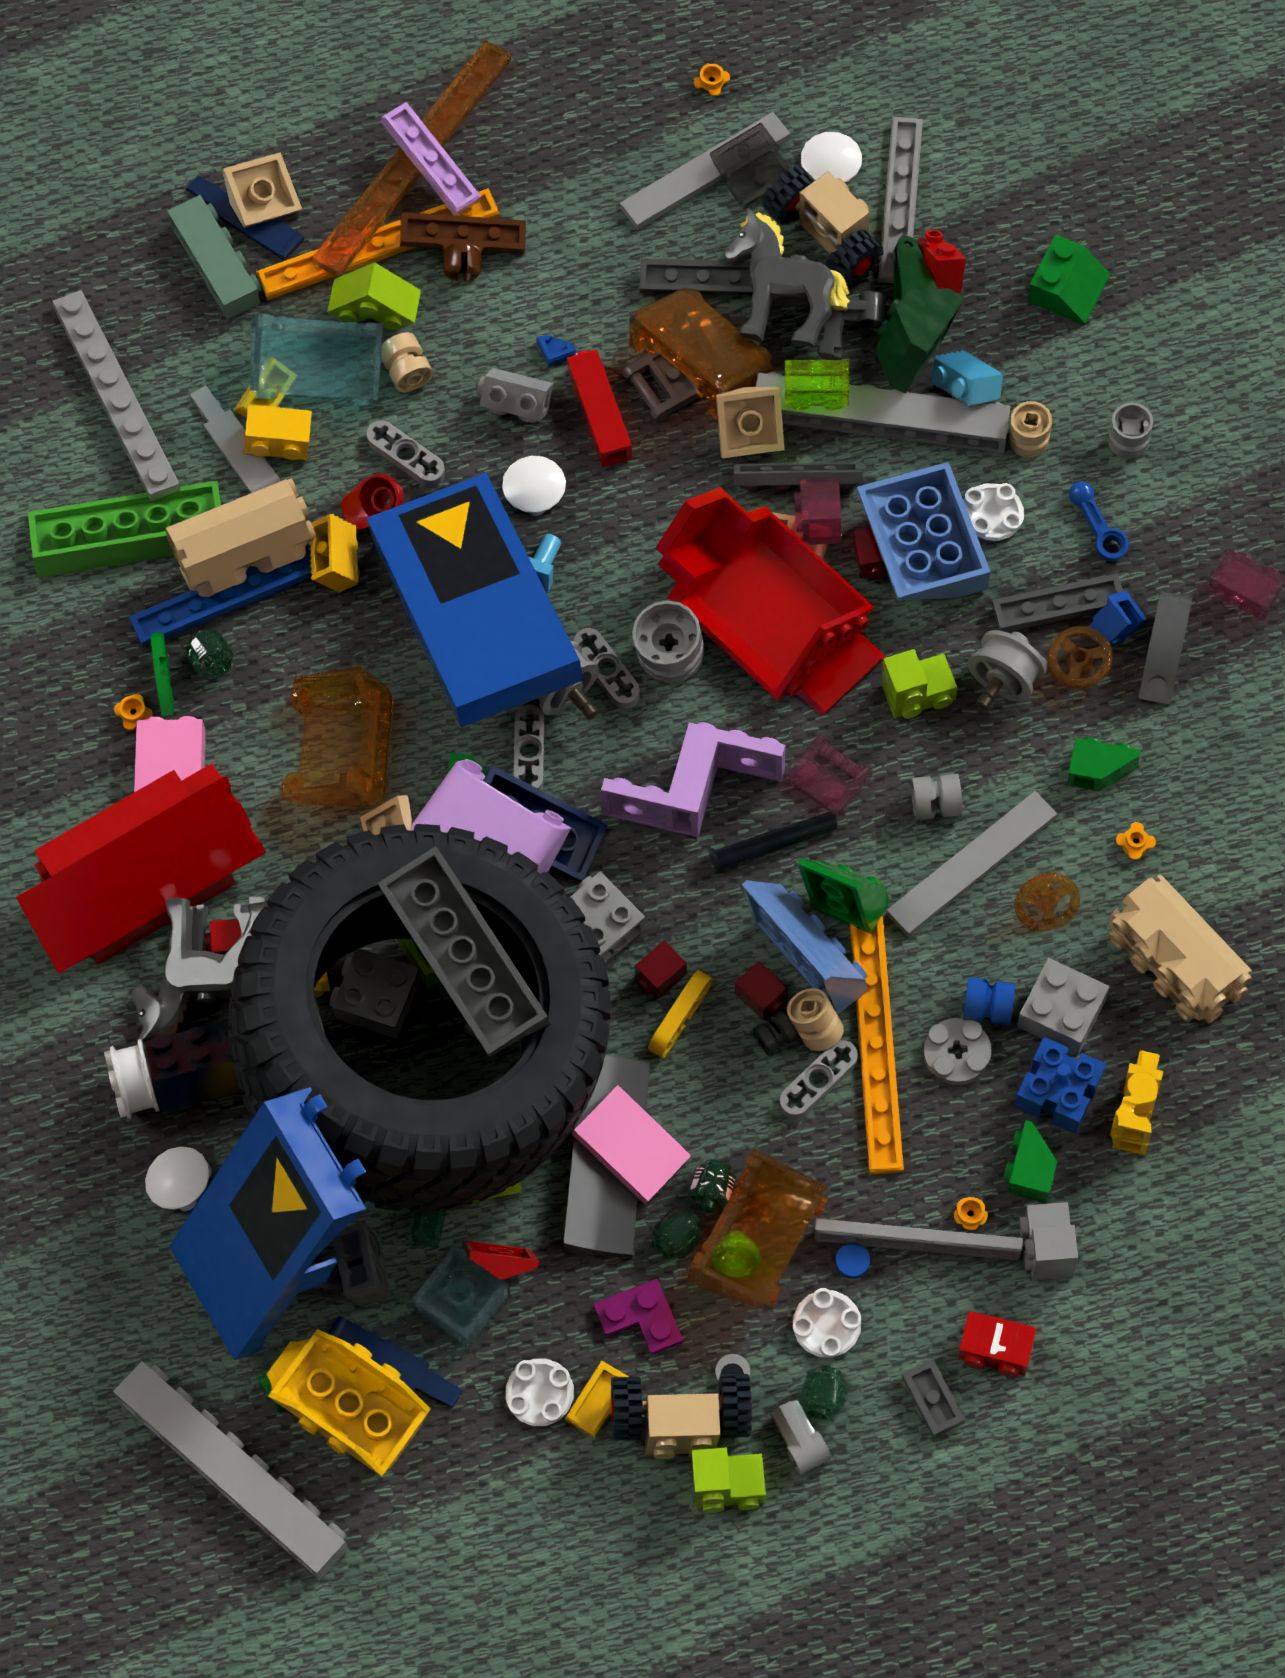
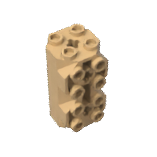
[165,478,316,597]
[1108,875,1252,1023]

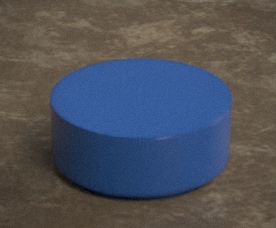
[835,1243,870,1279]

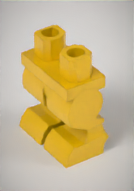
[1110,1051,1163,1155]

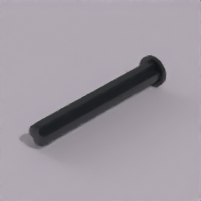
[708,811,838,874]

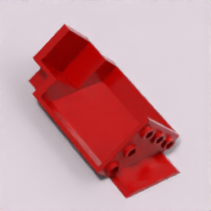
[655,487,886,716]
[16,763,266,974]

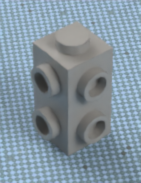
[477,368,553,423]

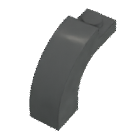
[1138,591,1193,705]

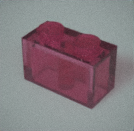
[794,478,842,545]
[1207,549,1285,621]

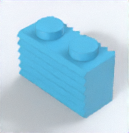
[932,350,1003,407]

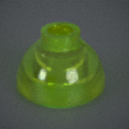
[712,1231,761,1278]

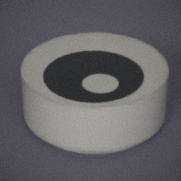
[715,1354,750,1383]

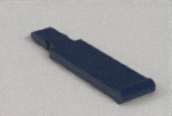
[186,175,305,261]
[328,1316,463,1409]

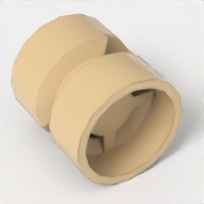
[378,332,433,393]
[1008,401,1052,458]
[787,988,844,1051]

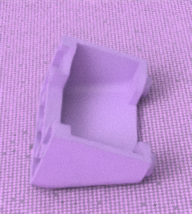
[410,759,571,874]

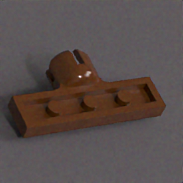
[400,212,526,281]

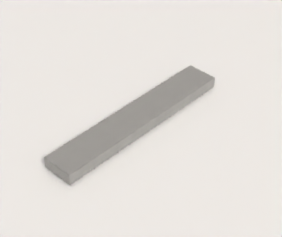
[620,112,791,230]
[878,117,923,283]
[886,791,1057,937]
[815,1218,1023,1261]

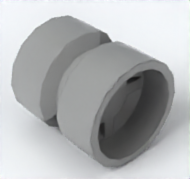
[1108,402,1153,459]
[911,774,962,820]

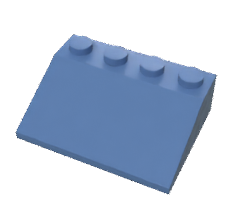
[857,462,991,601]
[742,880,868,1015]

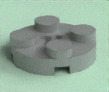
[923,1018,991,1085]

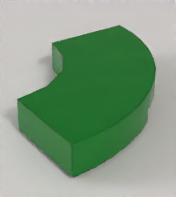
[151,632,174,716]

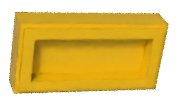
[565,1361,629,1438]

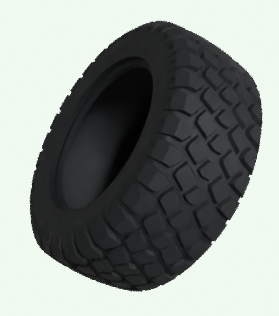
[228,824,611,1213]

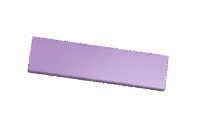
[380,102,481,216]

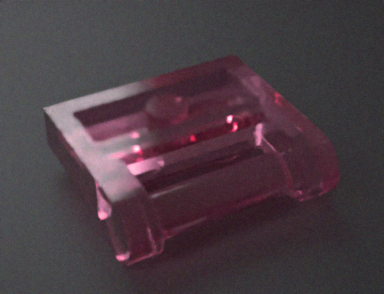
[785,734,873,818]

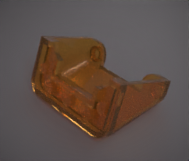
[628,287,772,420]
[282,666,393,808]
[688,1149,829,1309]

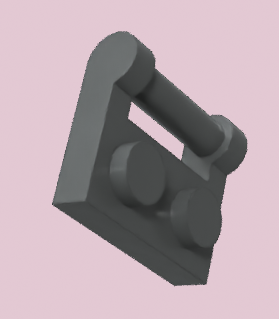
[622,342,704,423]

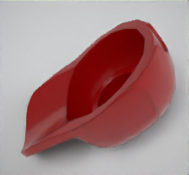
[341,473,404,531]

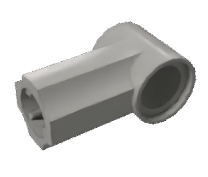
[771,1400,832,1475]

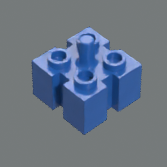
[1014,1037,1106,1135]

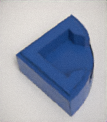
[536,335,577,367]

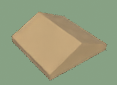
[222,152,302,228]
[716,387,785,458]

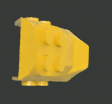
[266,1329,431,1477]

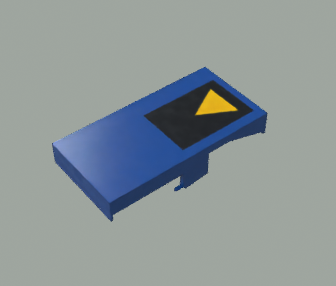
[367,473,584,727]
[169,1087,366,1360]

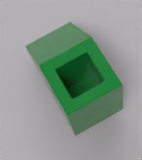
[1067,737,1141,791]
[1003,1120,1057,1203]

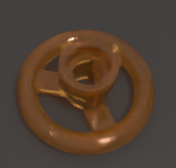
[1047,626,1113,688]
[1015,873,1080,931]

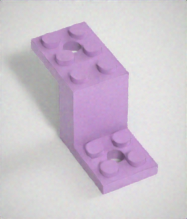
[601,722,785,837]

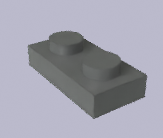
[902,1359,965,1438]

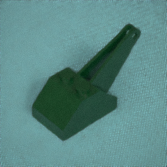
[875,236,965,394]

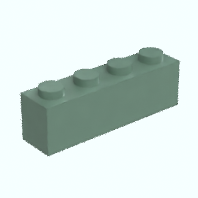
[167,195,262,320]

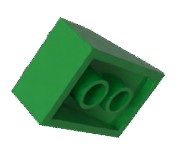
[797,858,890,934]

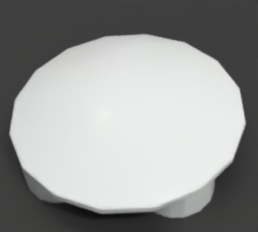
[801,132,862,182]
[502,456,566,516]
[963,483,1024,541]
[145,1147,212,1211]
[793,1288,861,1358]
[506,1359,574,1426]

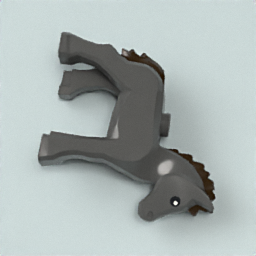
[131,897,269,1047]

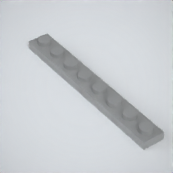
[52,290,180,501]

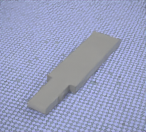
[189,385,281,494]

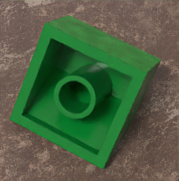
[1028,234,1111,325]

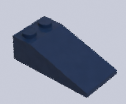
[483,765,608,882]

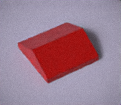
[462,1240,539,1280]

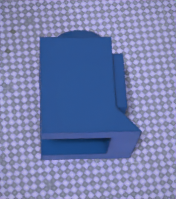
[1089,590,1147,647]

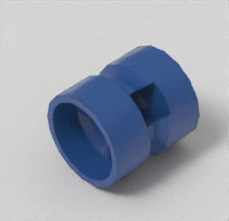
[963,977,1016,1026]

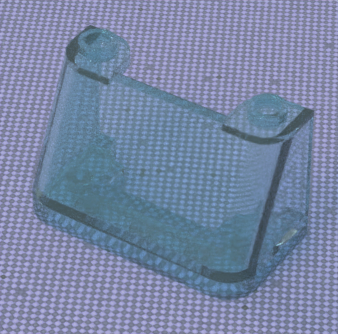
[250,314,383,406]

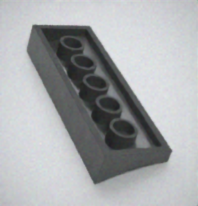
[377,846,551,1057]
[563,1055,651,1258]

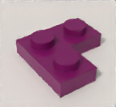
[593,1279,683,1356]

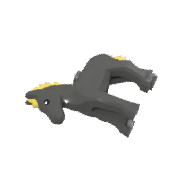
[723,208,850,362]

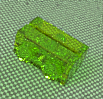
[785,360,849,410]

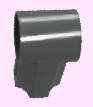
[840,291,886,332]

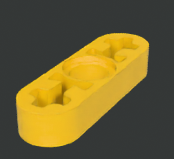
[648,970,713,1058]

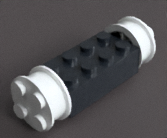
[104,998,325,1119]

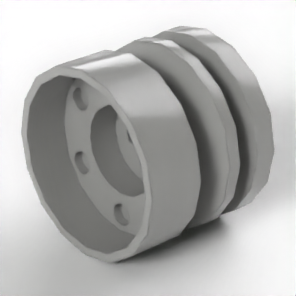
[632,600,705,684]

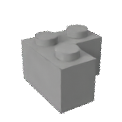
[1019,1202,1078,1281]

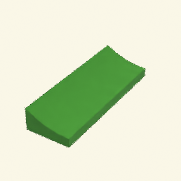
[28,481,221,578]

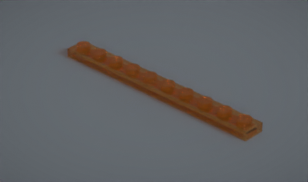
[312,40,511,277]

